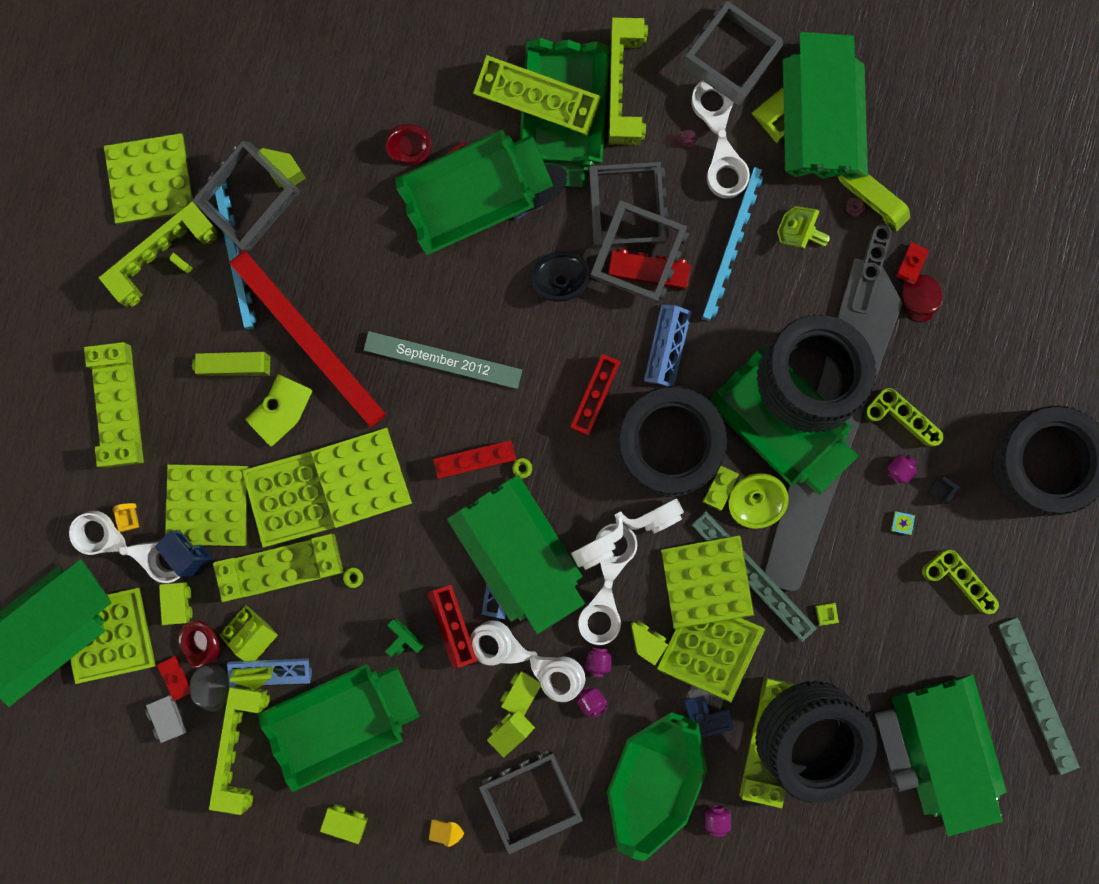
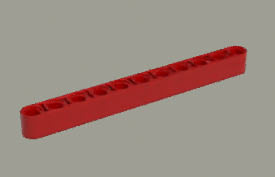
[229,250,386,428]

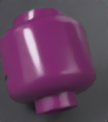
[887,455,917,484]
[585,647,612,677]
[577,687,607,718]
[705,805,731,837]

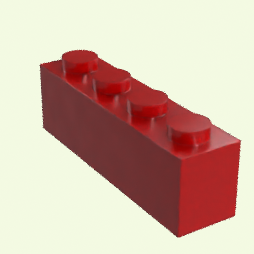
[608,249,691,290]
[570,354,621,437]
[433,440,516,480]
[427,585,477,669]

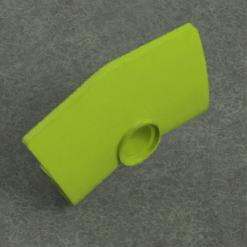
[245,374,312,446]

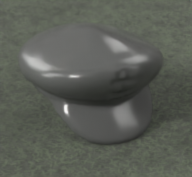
[190,664,231,712]

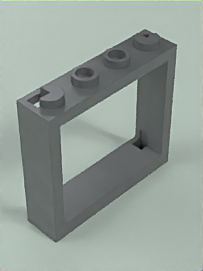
[681,1,786,106]
[193,141,301,251]
[589,162,669,248]
[590,200,689,303]
[479,751,583,854]

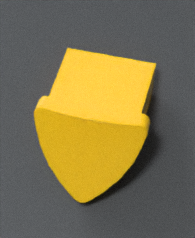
[112,503,140,532]
[429,820,464,847]

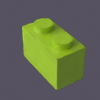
[702,466,739,511]
[159,583,192,625]
[500,670,541,716]
[487,710,535,758]
[320,804,368,844]

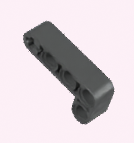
[873,708,919,792]

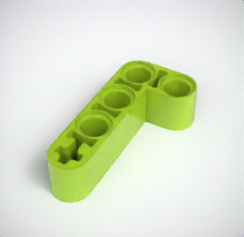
[838,174,910,233]
[864,388,943,447]
[922,550,999,614]

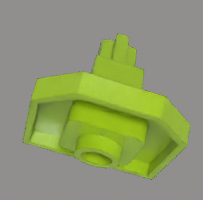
[777,206,829,248]

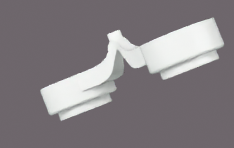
[691,80,750,198]
[571,498,684,570]
[69,511,180,583]
[578,524,637,645]
[470,620,585,702]

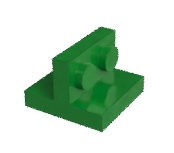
[385,618,425,657]

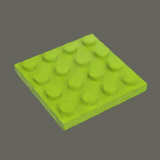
[104,133,193,225]
[310,428,412,528]
[242,452,335,548]
[165,465,249,546]
[661,536,754,629]
[70,588,156,684]
[657,618,765,703]

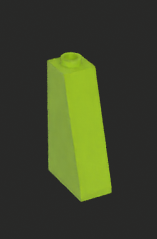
[192,352,270,376]

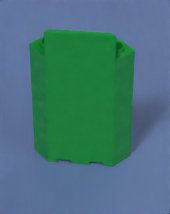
[783,32,868,180]
[520,38,610,188]
[395,129,553,255]
[709,344,859,495]
[447,475,585,634]
[0,559,112,707]
[258,663,420,792]
[891,675,1007,837]

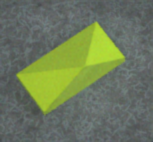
[230,666,273,690]

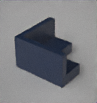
[155,530,214,577]
[683,695,734,738]

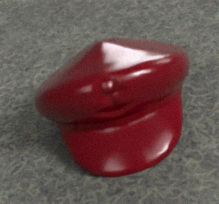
[386,124,431,165]
[902,275,943,322]
[179,620,220,668]

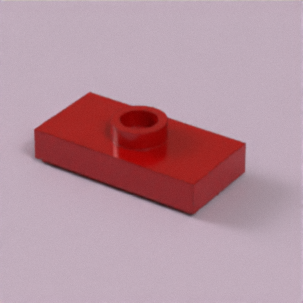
[896,242,929,285]
[157,656,190,701]

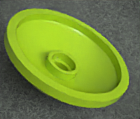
[728,473,789,529]

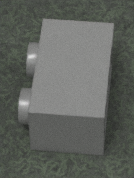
[145,695,187,743]

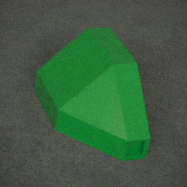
[607,712,707,861]

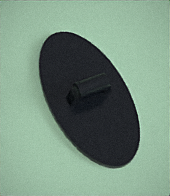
[520,164,568,214]

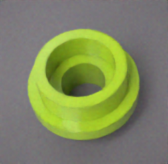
[512,458,532,478]
[343,568,363,588]

